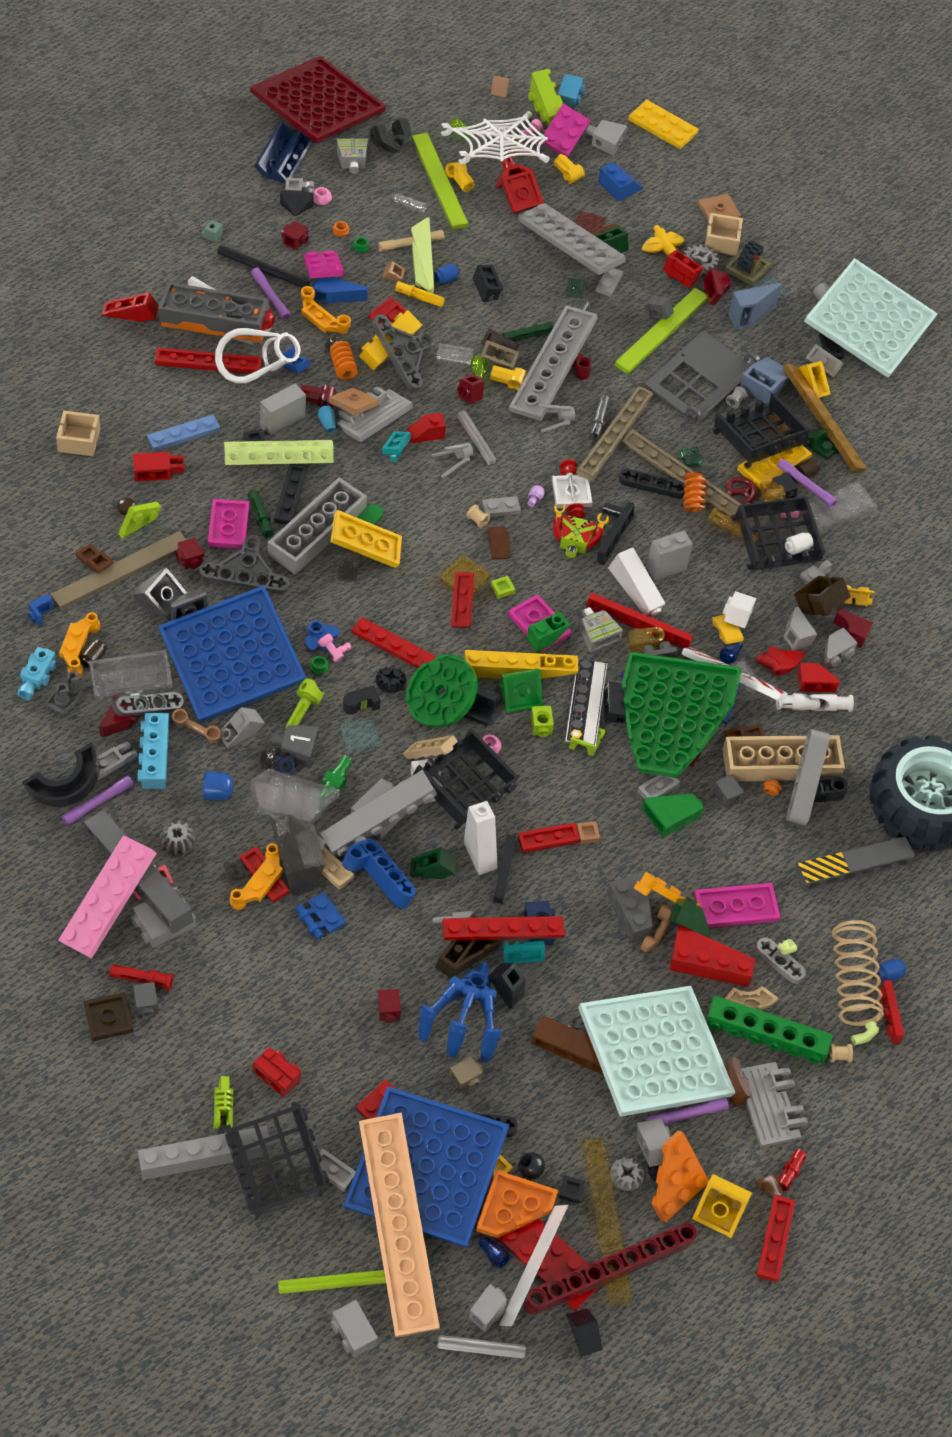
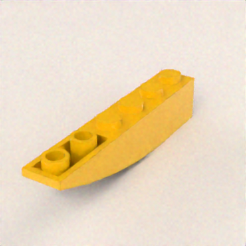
[463,650,578,679]

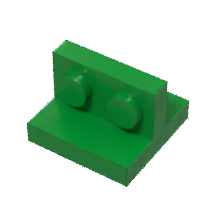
[498,668,543,713]

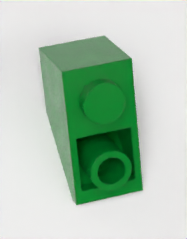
[526,611,570,653]

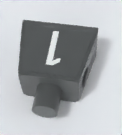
[271,725,318,767]

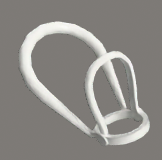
[215,328,300,383]

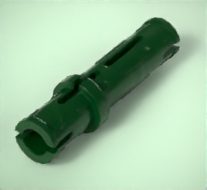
[502,321,554,341]
[247,490,274,538]

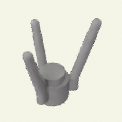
[538,404,575,433]
[431,443,473,478]

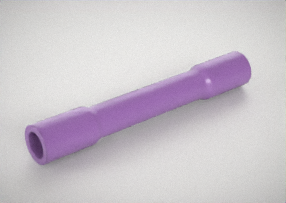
[251,268,291,321]
[777,458,838,508]
[61,776,134,826]
[645,1097,729,1125]

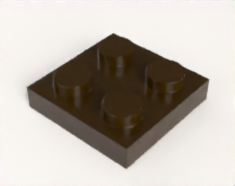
[83,992,133,1041]

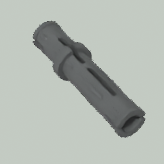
[589,395,610,441]

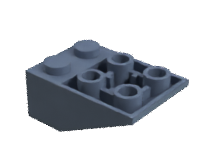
[728,283,781,329]
[740,357,791,405]

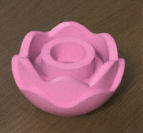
[313,187,332,205]
[481,734,501,754]

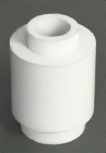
[785,532,813,555]

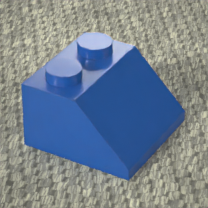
[598,162,644,201]

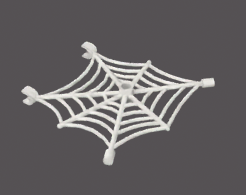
[441,111,549,164]

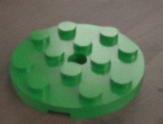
[406,654,478,728]

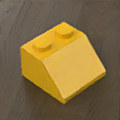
[692,1174,752,1238]

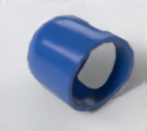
[202,770,233,801]

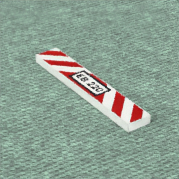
[682,647,788,700]

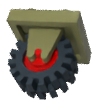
[725,240,771,287]

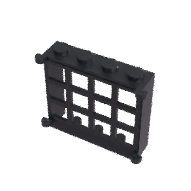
[713,393,810,469]
[732,496,825,570]
[412,728,519,831]
[223,1101,329,1218]

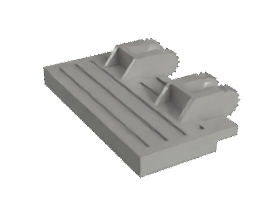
[337,387,413,442]
[741,1062,808,1148]

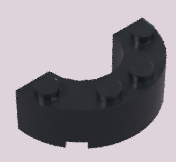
[22,742,100,807]

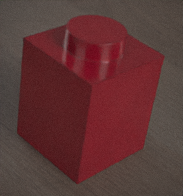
[377,989,401,1023]

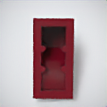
[703,269,731,306]
[833,608,873,648]

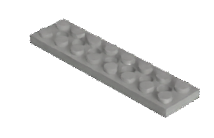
[518,203,626,275]
[509,305,598,421]

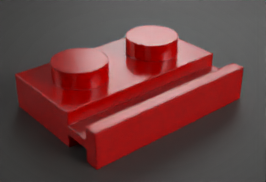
[368,296,406,332]

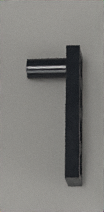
[597,502,635,565]

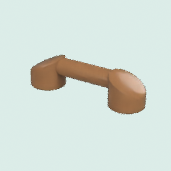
[172,709,221,743]
[640,904,671,952]

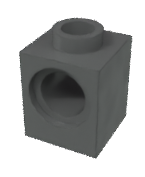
[713,775,744,809]
[133,982,158,1017]

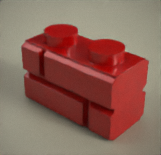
[662,250,703,288]
[253,1048,301,1098]

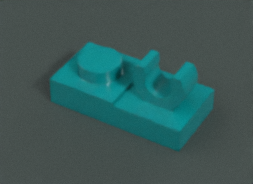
[382,431,411,461]
[503,941,545,964]

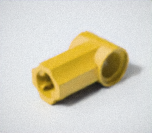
[553,154,585,184]
[445,162,475,192]
[490,365,527,391]

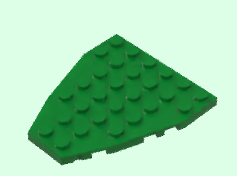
[622,652,742,778]

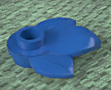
[305,621,340,651]

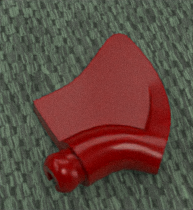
[756,646,805,676]

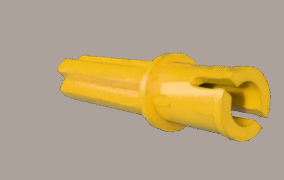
[395,281,445,307]

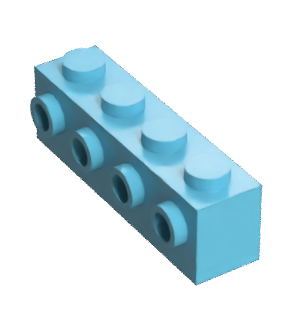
[138,713,169,789]

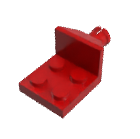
[495,154,544,214]

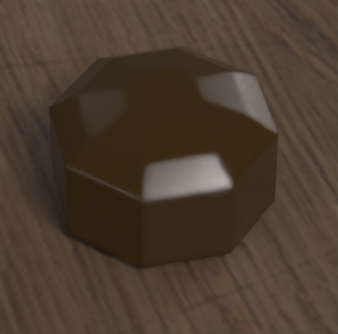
[117,497,136,515]

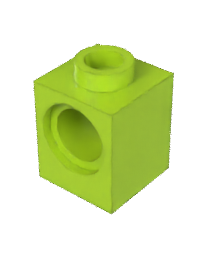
[530,706,554,737]

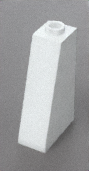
[608,547,665,617]
[464,801,497,875]

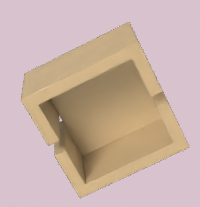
[704,213,743,256]
[56,410,100,456]

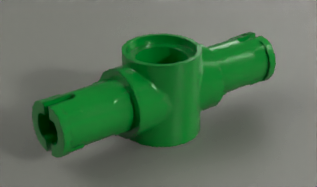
[315,755,353,809]

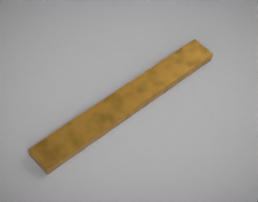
[783,364,867,472]

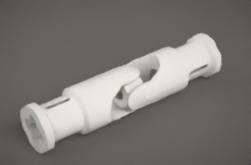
[776,693,854,712]

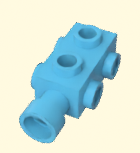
[17,647,58,700]

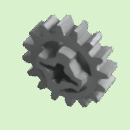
[684,244,719,276]

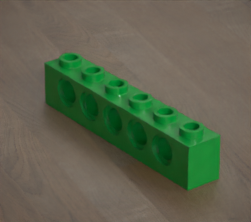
[706,995,833,1064]

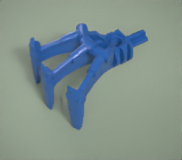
[418,962,501,1062]

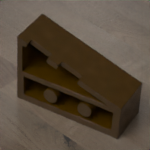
[435,913,504,978]

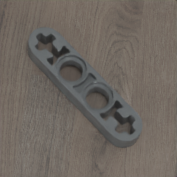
[112,692,184,716]

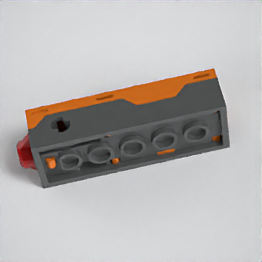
[158,282,275,343]

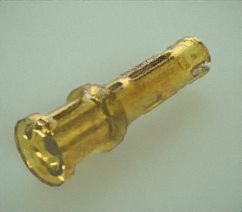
[707,507,760,543]

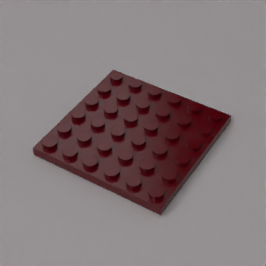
[250,56,386,143]

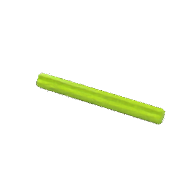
[278,1270,386,1294]

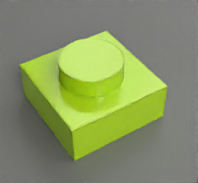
[490,576,515,599]

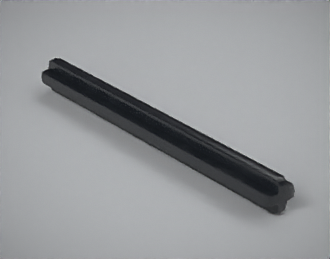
[217,245,310,288]

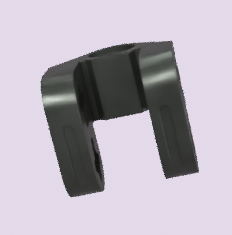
[369,117,412,153]

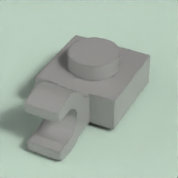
[285,178,315,193]
[800,560,832,584]

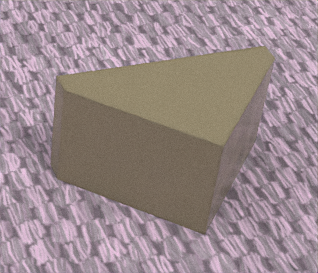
[481,340,519,369]

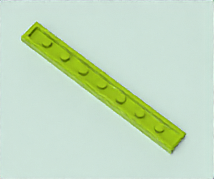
[412,133,468,230]
[615,288,708,374]

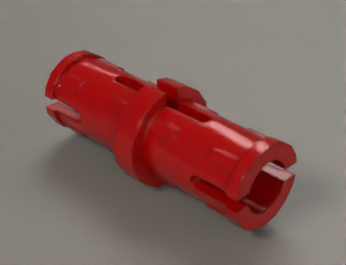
[778,1149,807,1191]

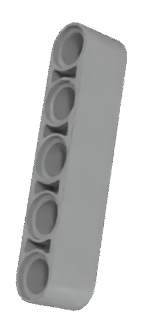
[786,729,830,826]

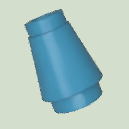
[317,406,336,433]

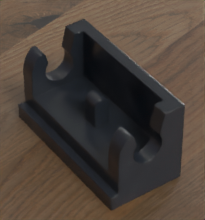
[472,265,503,302]
[603,681,626,723]

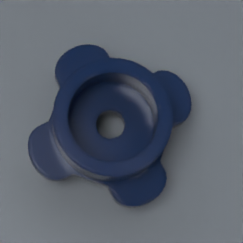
[275,755,295,775]

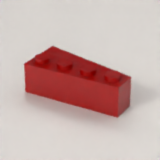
[669,925,755,987]

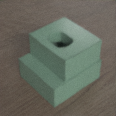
[201,220,223,242]

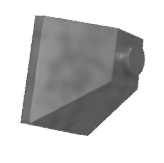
[132,568,187,620]
[171,590,207,621]

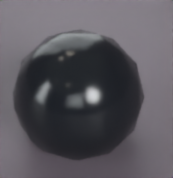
[518,1152,545,1179]

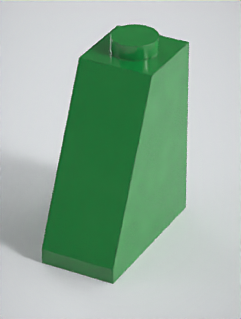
[641,793,704,837]

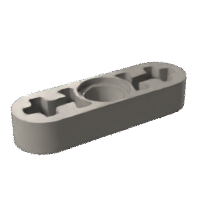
[756,938,806,984]

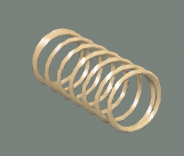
[832,920,884,1026]

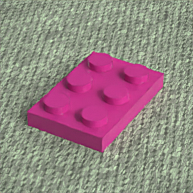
[540,103,590,158]
[303,250,344,278]
[208,499,249,549]
[508,594,572,653]

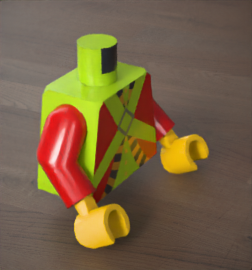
[553,503,609,558]

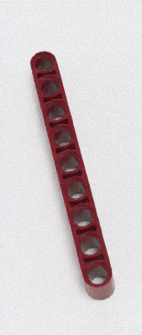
[523,1223,697,1315]

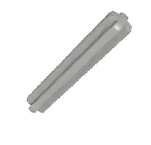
[457,410,496,465]
[437,1335,526,1359]

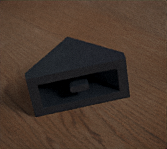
[566,1308,602,1357]

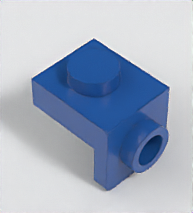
[282,346,311,373]
[28,594,53,627]

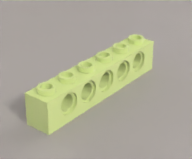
[224,440,334,465]

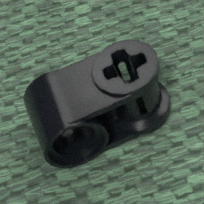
[814,777,848,803]

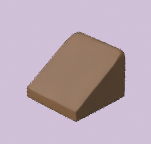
[491,76,509,97]
[383,261,405,282]

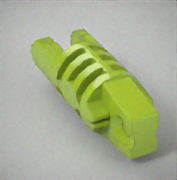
[214,1076,233,1129]

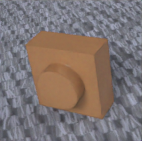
[576,821,600,844]

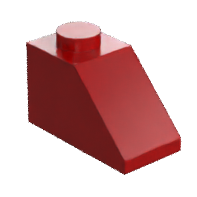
[407,413,446,443]
[797,662,840,693]

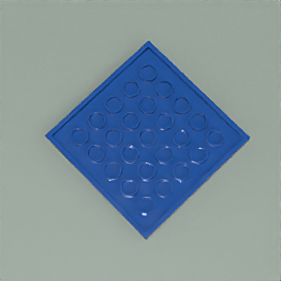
[158,585,306,723]
[343,1086,509,1248]

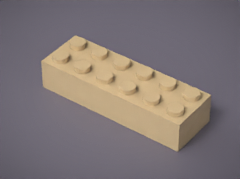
[722,735,845,782]

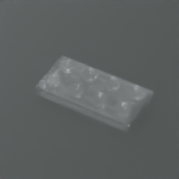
[801,481,878,533]

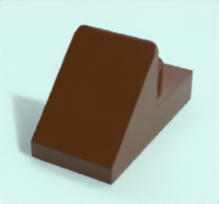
[487,526,510,560]

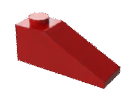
[102,292,159,322]

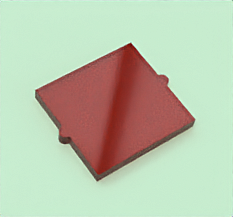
[575,211,605,233]

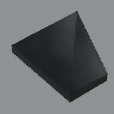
[280,190,314,216]

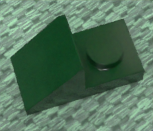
[808,429,838,460]

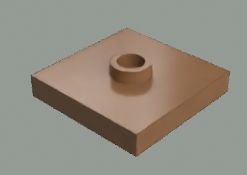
[698,194,741,221]
[329,388,379,415]

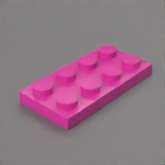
[694,883,780,928]

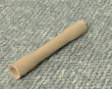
[378,230,445,252]

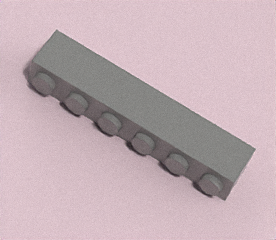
[320,770,437,857]
[138,1126,271,1180]

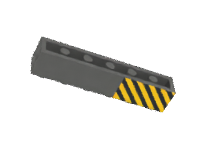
[795,836,915,892]

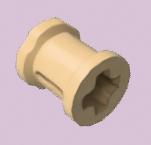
[466,505,490,528]
[829,1044,853,1062]

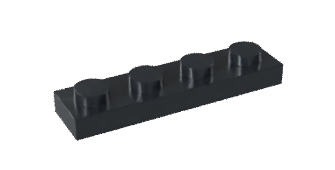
[274,464,308,525]

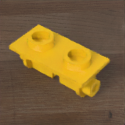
[844,585,874,607]

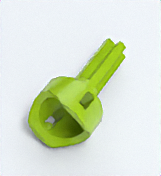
[285,678,325,729]

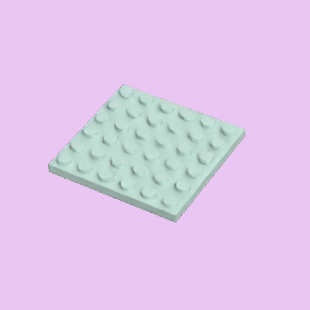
[804,258,937,378]
[578,986,735,1117]

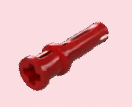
[109,964,174,992]

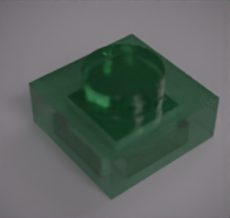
[680,447,703,467]

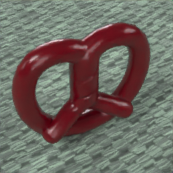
[726,477,757,504]

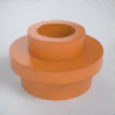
[333,221,349,237]
[763,779,782,796]

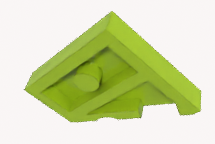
[118,502,161,539]

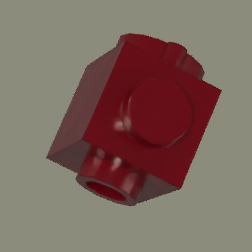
[281,221,309,250]
[457,374,485,404]
[175,538,205,569]

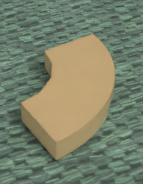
[725,986,778,1011]

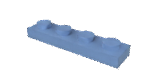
[147,414,220,451]

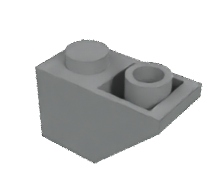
[784,607,817,651]
[824,628,857,669]
[220,707,265,748]
[469,1284,507,1332]

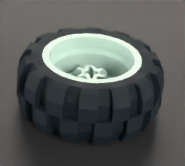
[869,735,952,851]

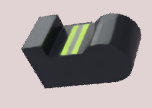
[343,685,381,714]

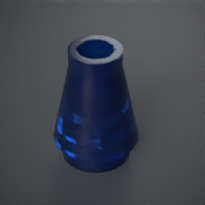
[719,642,743,665]
[479,1236,511,1268]

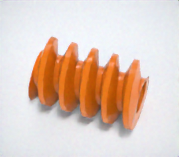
[330,341,358,380]
[683,472,707,512]

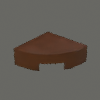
[755,1173,784,1196]

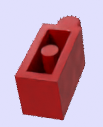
[133,452,185,481]

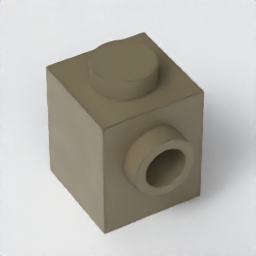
[449,1056,483,1093]

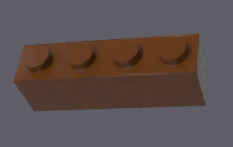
[531,1015,604,1075]

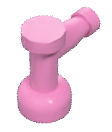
[519,119,543,145]
[318,634,351,663]

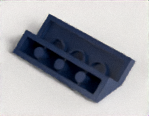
[254,122,313,184]

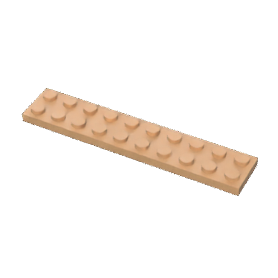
[359,1113,440,1338]

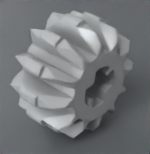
[160,820,195,855]

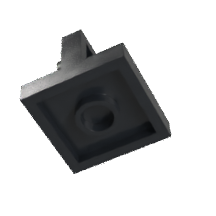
[463,685,502,726]

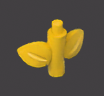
[641,225,684,257]

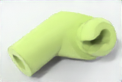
[778,939,797,955]
[851,1021,879,1046]

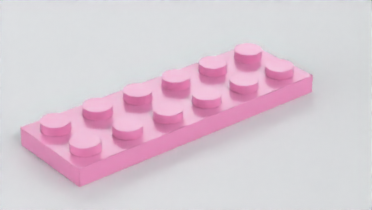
[59,835,157,959]

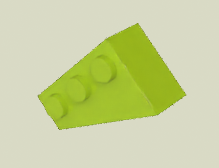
[528,69,563,127]

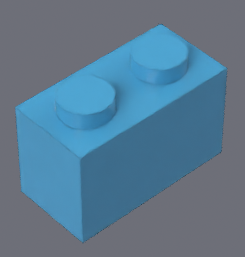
[557,74,585,110]

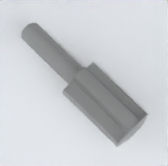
[432,911,474,924]

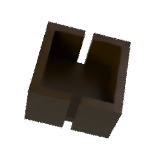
[794,576,851,616]

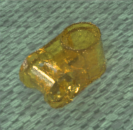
[760,481,785,501]
[627,627,664,652]

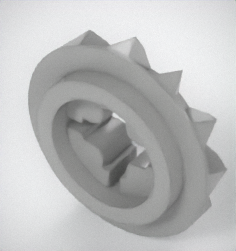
[610,1157,644,1191]

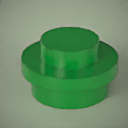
[353,237,370,253]
[310,656,329,674]

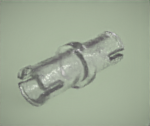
[393,193,427,213]

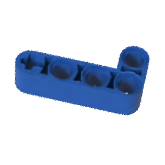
[342,839,416,909]

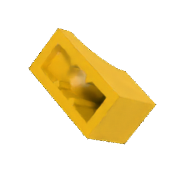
[798,361,830,398]

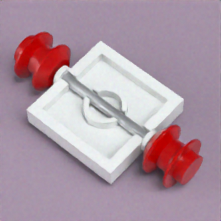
[552,459,592,519]

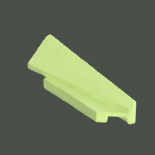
[411,217,434,293]

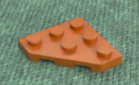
[652,1131,709,1223]
[476,1170,558,1238]

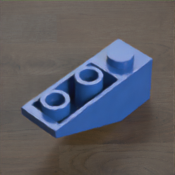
[313,277,368,303]

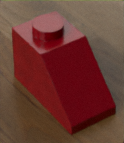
[99,696,140,737]

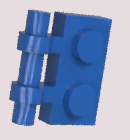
[295,892,346,940]

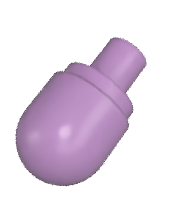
[527,485,545,507]

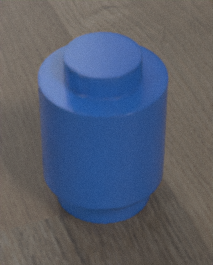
[433,263,460,285]
[874,958,906,983]

